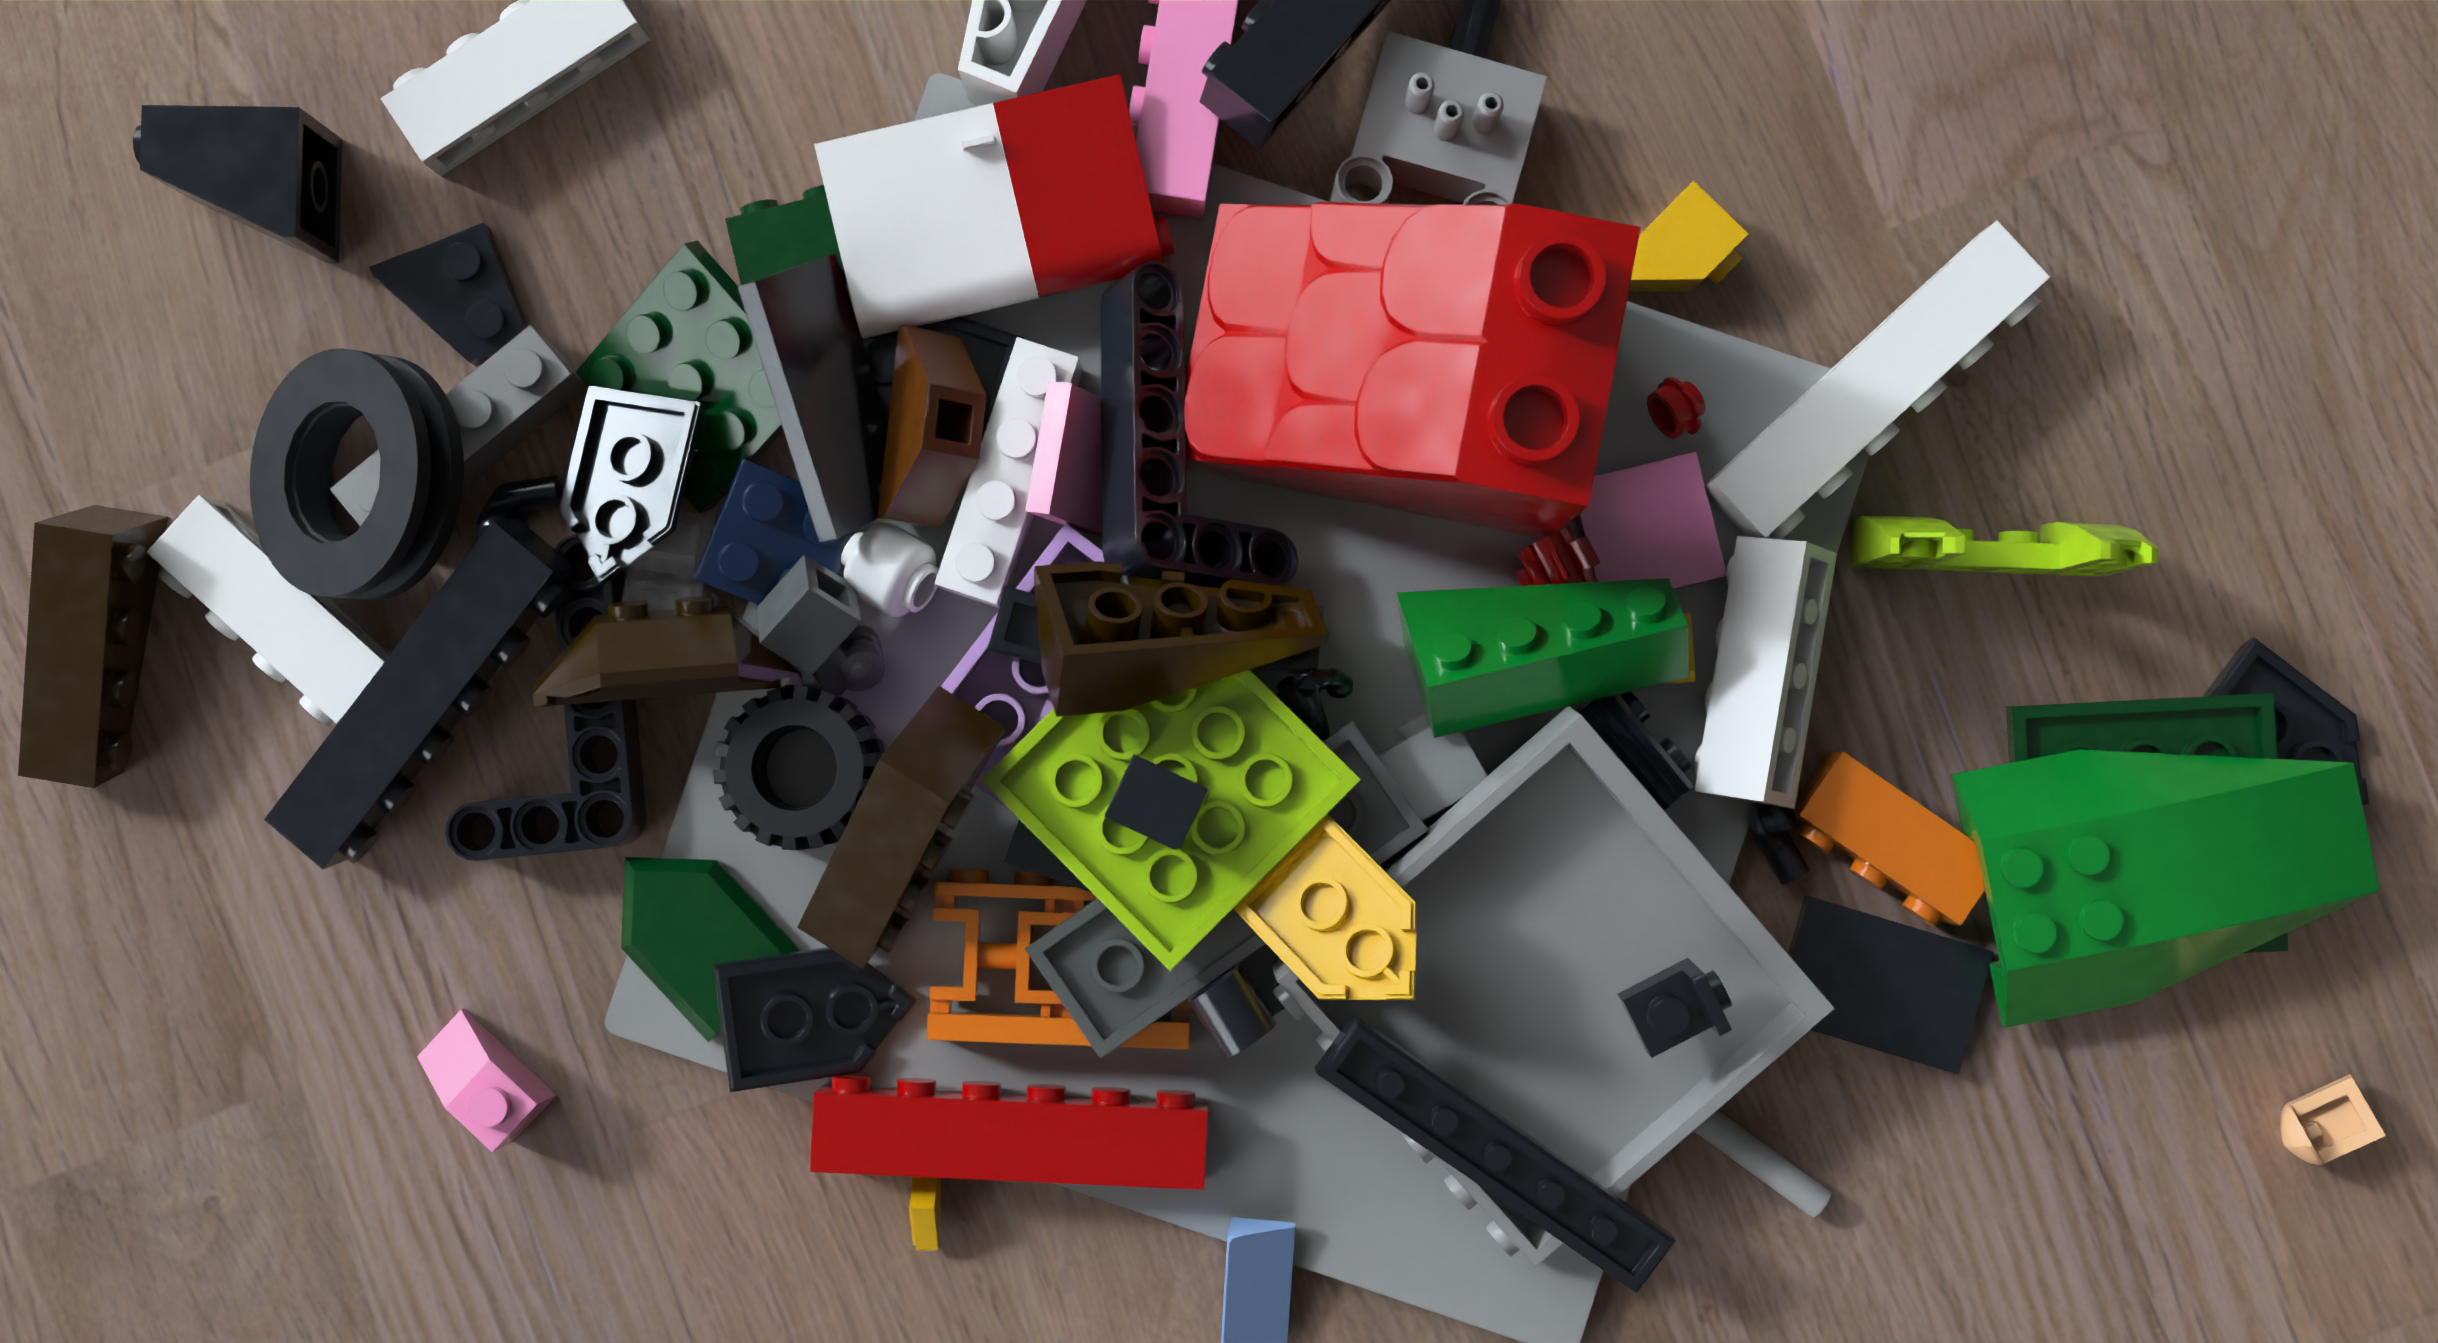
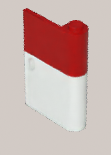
[814,74,1174,339]

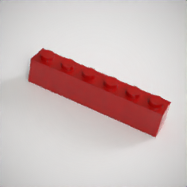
[810,1075,1208,1190]

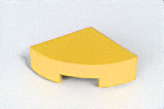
[909,1177,941,1251]

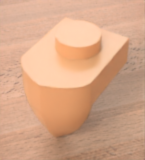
[2280,1074,2386,1165]

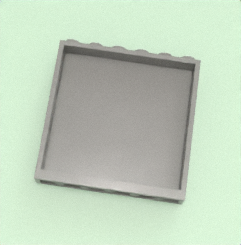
[1271,706,1835,1267]

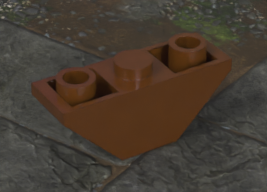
[877,325,986,528]

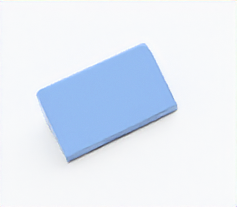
[1221,1217,1296,1343]

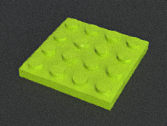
[981,670,1361,971]

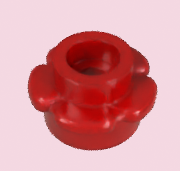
[1647,377,1706,439]

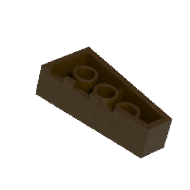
[18,505,168,788]
[797,686,1006,969]

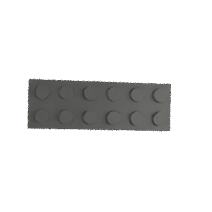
[1025,721,1428,1059]

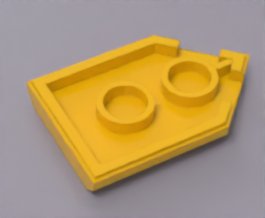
[1234,814,1417,1000]

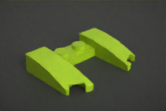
[1850,516,2158,577]

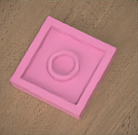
[1026,381,1102,535]
[1576,452,1726,590]

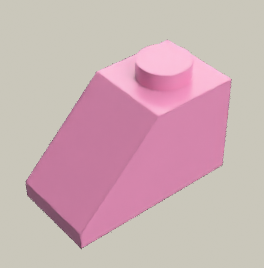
[417,1009,557,1152]

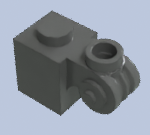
[756,554,885,696]

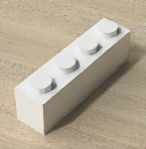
[380,0,650,176]
[934,337,1083,608]
[147,495,391,725]
[1694,536,1837,809]

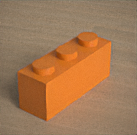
[1793,751,1985,927]

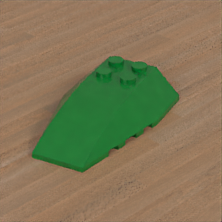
[1950,749,2380,1028]

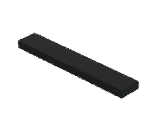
[1314,1014,1676,1293]

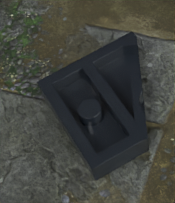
[369,222,528,366]

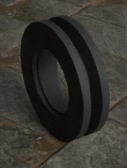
[250,348,464,600]

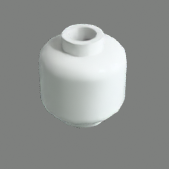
[841,522,939,618]

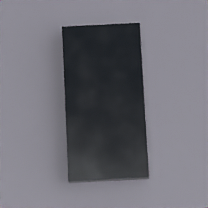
[738,254,888,542]

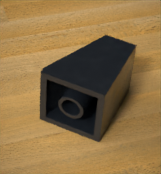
[133,105,342,263]

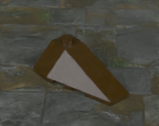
[1034,561,1329,717]

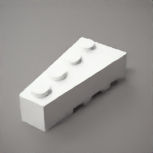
[958,0,1087,106]

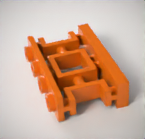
[926,869,1191,1049]

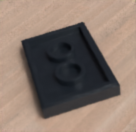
[1788,895,1994,1075]

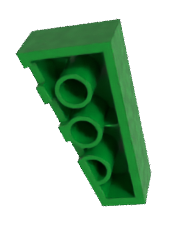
[1397,578,1689,738]

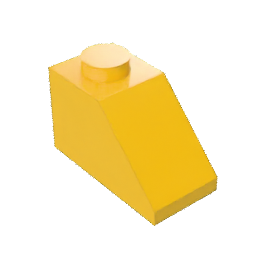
[1629,180,1749,292]

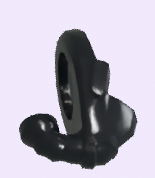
[1276,667,1354,741]

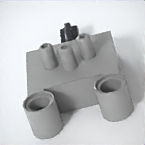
[1330,0,1547,205]

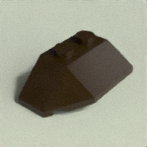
[533,596,802,708]

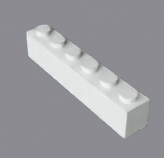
[1705,220,2050,539]

